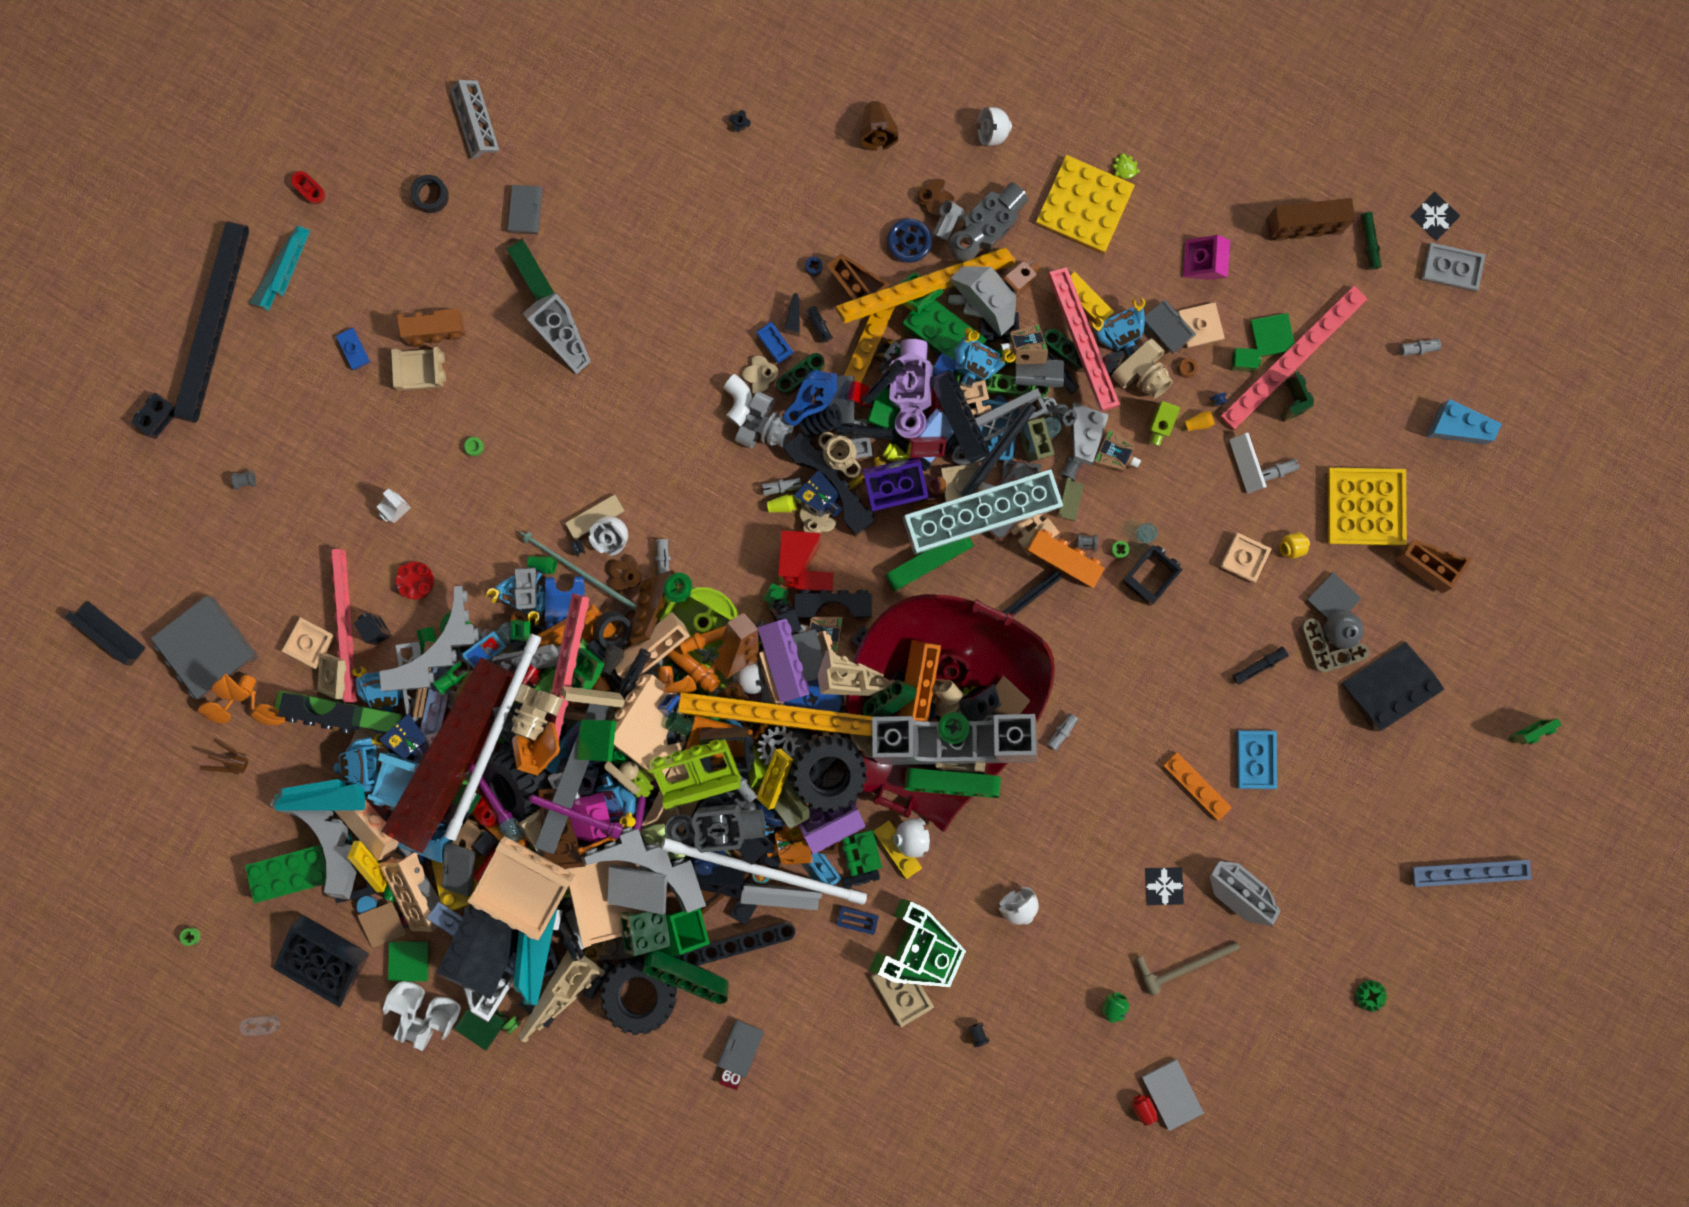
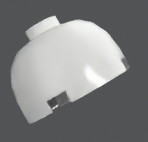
[977,107,1012,146]
[589,516,629,556]
[733,659,763,694]
[893,818,930,858]
[999,887,1039,925]

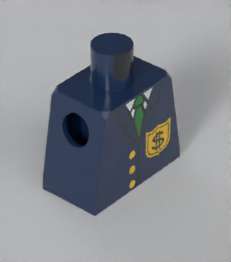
[794,470,842,517]
[380,714,428,762]

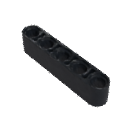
[931,369,989,463]

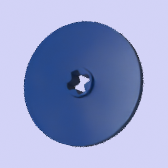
[784,679,842,712]

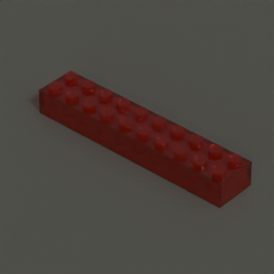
[381,657,514,853]

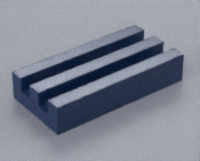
[837,906,879,935]

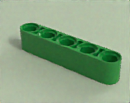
[884,537,975,592]
[904,768,1001,798]

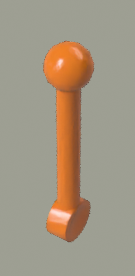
[577,835,616,855]

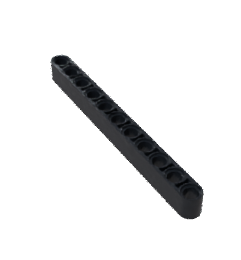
[174,221,249,423]

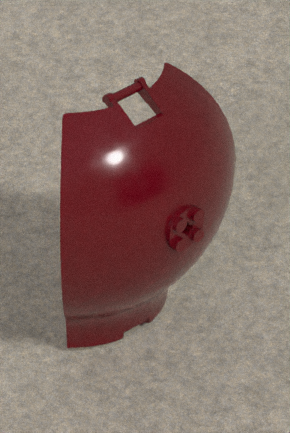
[844,594,1055,832]

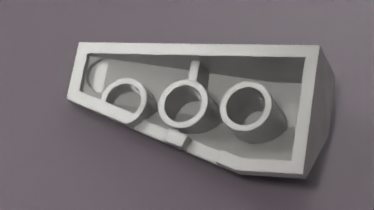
[523,293,591,374]

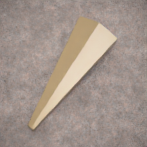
[818,649,895,696]
[518,950,605,1042]

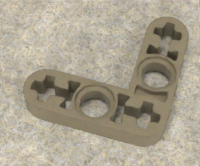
[1301,619,1370,673]

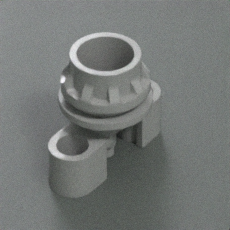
[735,391,793,449]

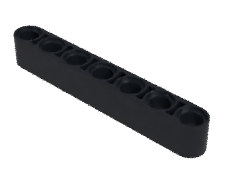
[672,921,796,966]

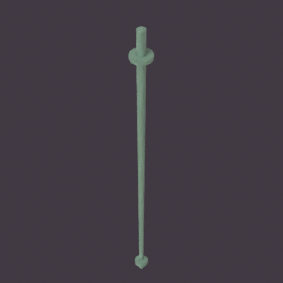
[520,532,718,665]

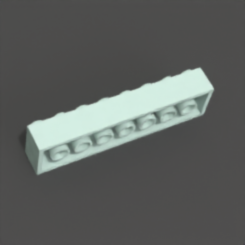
[902,469,1063,555]

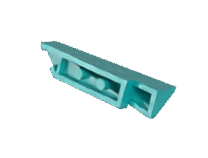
[249,225,310,311]
[274,779,365,811]
[513,909,557,1005]

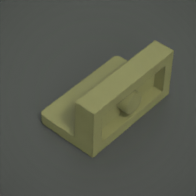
[1056,477,1084,522]
[774,780,809,829]

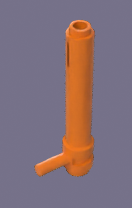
[655,625,720,692]

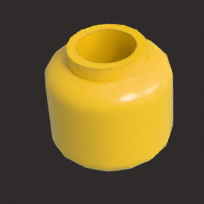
[1280,532,1310,559]

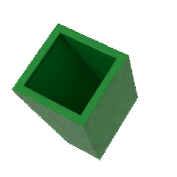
[658,908,710,956]

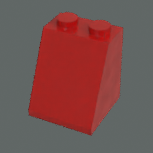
[779,531,821,588]

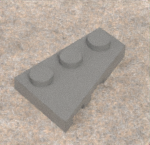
[1071,402,1109,466]

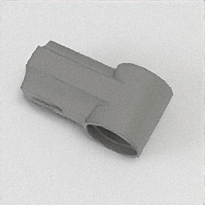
[933,200,965,241]

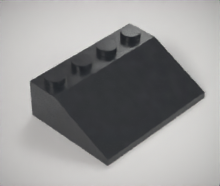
[1342,642,1445,732]
[436,904,519,1000]
[273,915,370,1007]

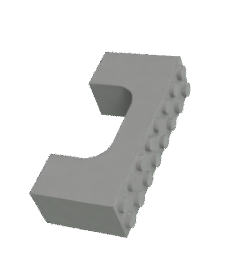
[872,714,1037,765]

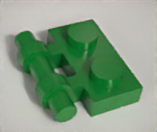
[841,830,882,876]

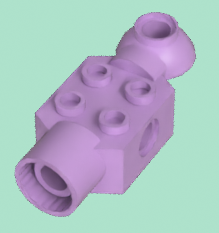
[889,339,933,438]

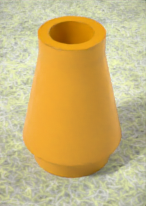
[1185,411,1215,432]

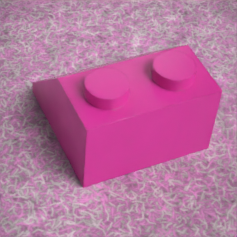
[1183,234,1230,280]
[570,792,611,842]

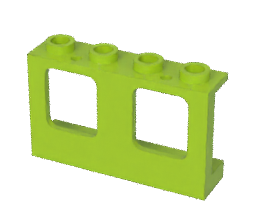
[648,739,741,809]

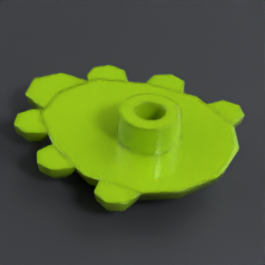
[1113,153,1140,179]
[630,769,654,797]

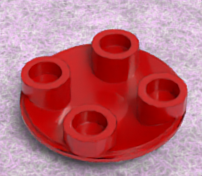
[395,562,434,600]

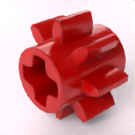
[515,664,540,686]

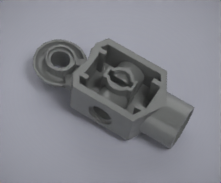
[949,182,1029,261]
[665,804,766,853]

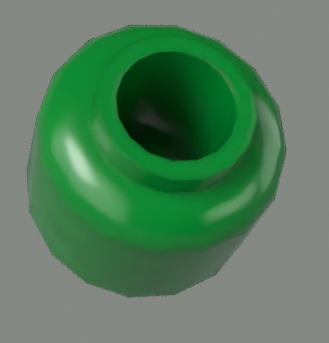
[1101,992,1130,1023]

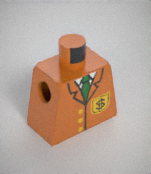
[766,826,813,865]

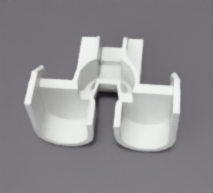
[382,981,461,1051]

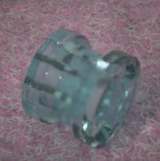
[1045,417,1061,438]
[1136,523,1158,544]
[495,621,512,645]
[499,818,524,841]

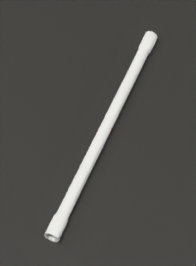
[444,634,542,841]
[661,838,867,905]

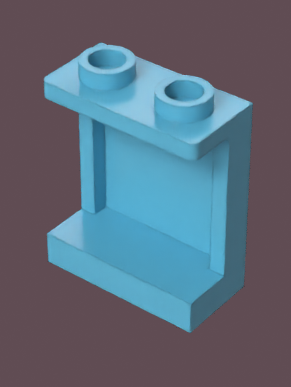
[367,752,424,812]

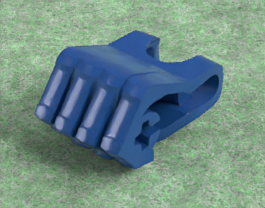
[784,370,838,426]
[545,576,585,630]

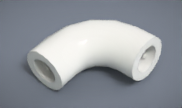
[723,374,753,427]

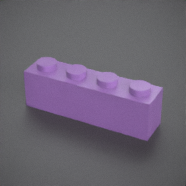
[758,619,809,703]

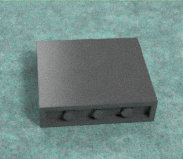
[151,596,259,700]

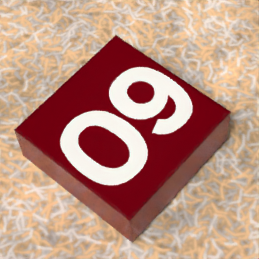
[719,1069,742,1090]

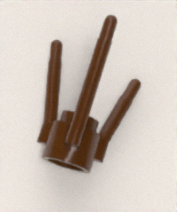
[200,739,248,775]

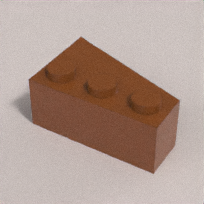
[827,253,892,300]
[397,309,466,347]
[1395,539,1472,593]
[713,612,759,679]

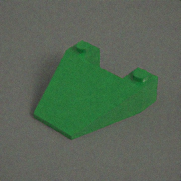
[869,898,966,987]

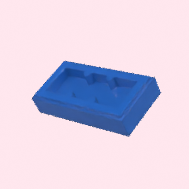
[756,322,793,364]
[336,328,371,370]

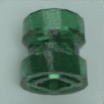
[666,711,693,737]

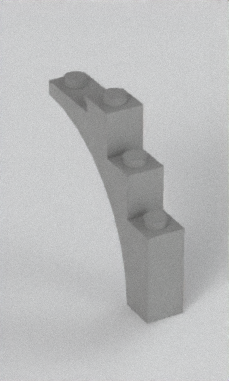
[379,586,479,692]
[270,798,357,899]
[581,827,706,913]

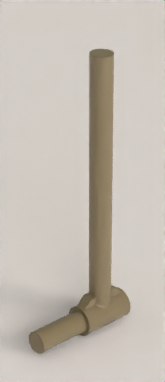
[1136,942,1240,996]

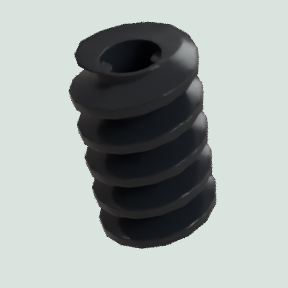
[799,403,843,438]

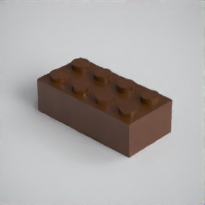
[1267,198,1355,241]

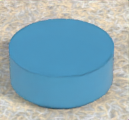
[357,896,378,914]

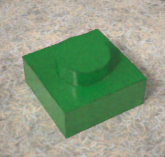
[763,583,789,604]
[511,619,530,641]

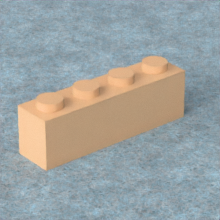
[612,613,690,679]
[335,799,400,861]

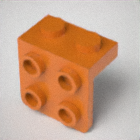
[512,722,560,776]

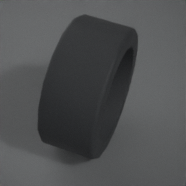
[410,174,449,213]
[593,611,632,650]

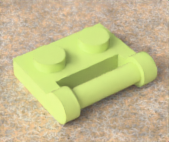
[640,824,686,860]

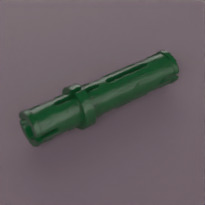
[1360,212,1382,270]

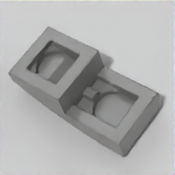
[848,418,872,458]
[515,568,537,609]

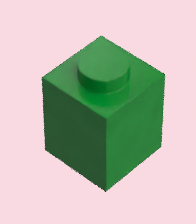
[1231,348,1261,372]

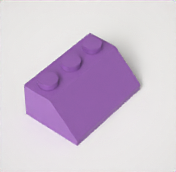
[798,800,866,854]

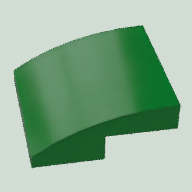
[571,648,604,690]

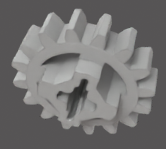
[757,727,800,765]

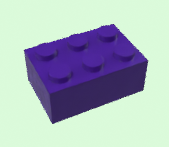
[863,458,928,511]

